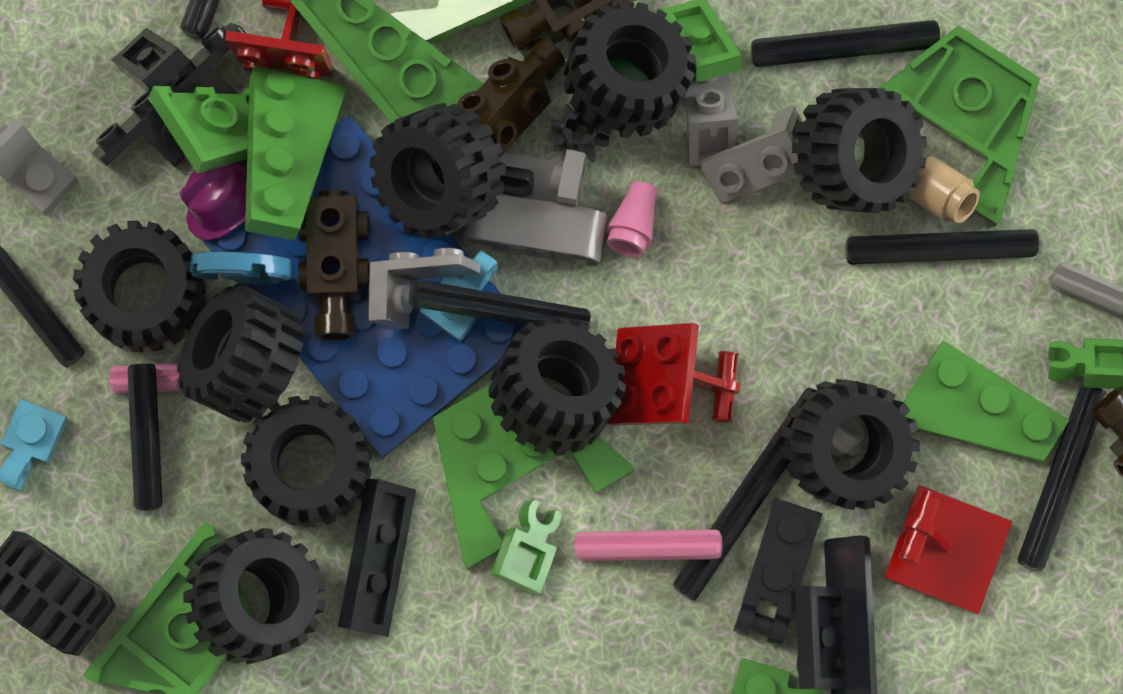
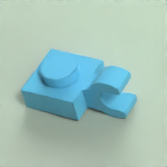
[419,250,498,342]
[0,399,68,492]

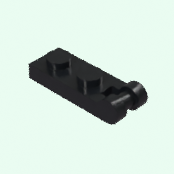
[733,498,823,647]

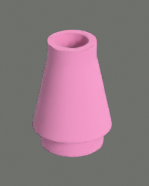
[605,181,658,257]

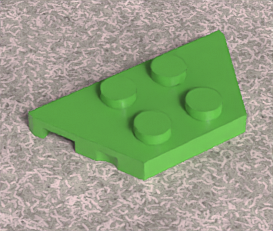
[83,521,256,694]

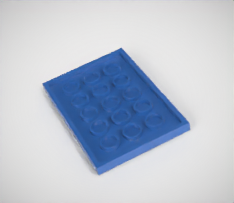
[201,114,525,459]

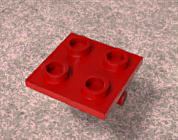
[225,0,334,80]
[607,323,740,426]
[883,485,1013,615]

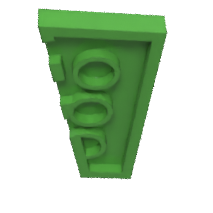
[290,0,484,123]
[245,66,348,240]

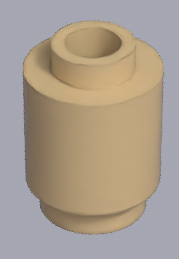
[908,157,980,223]

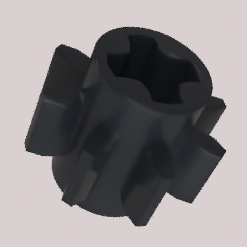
[551,104,610,163]

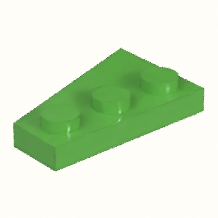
[148,86,249,174]
[903,341,1069,463]

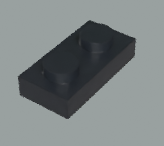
[112,28,190,92]

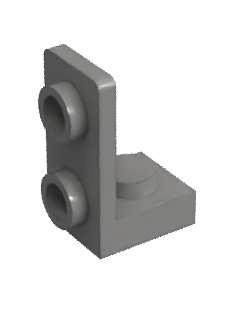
[683,74,738,167]
[701,105,803,203]
[0,119,79,216]
[499,149,586,206]
[368,248,480,330]

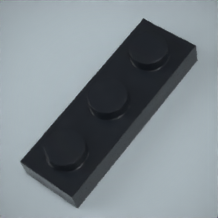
[338,479,416,637]

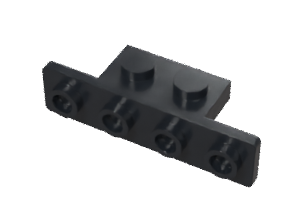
[92,23,246,167]
[794,535,878,694]

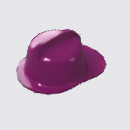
[180,159,247,241]

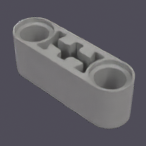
[460,194,608,266]

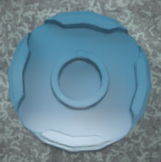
[190,252,292,284]

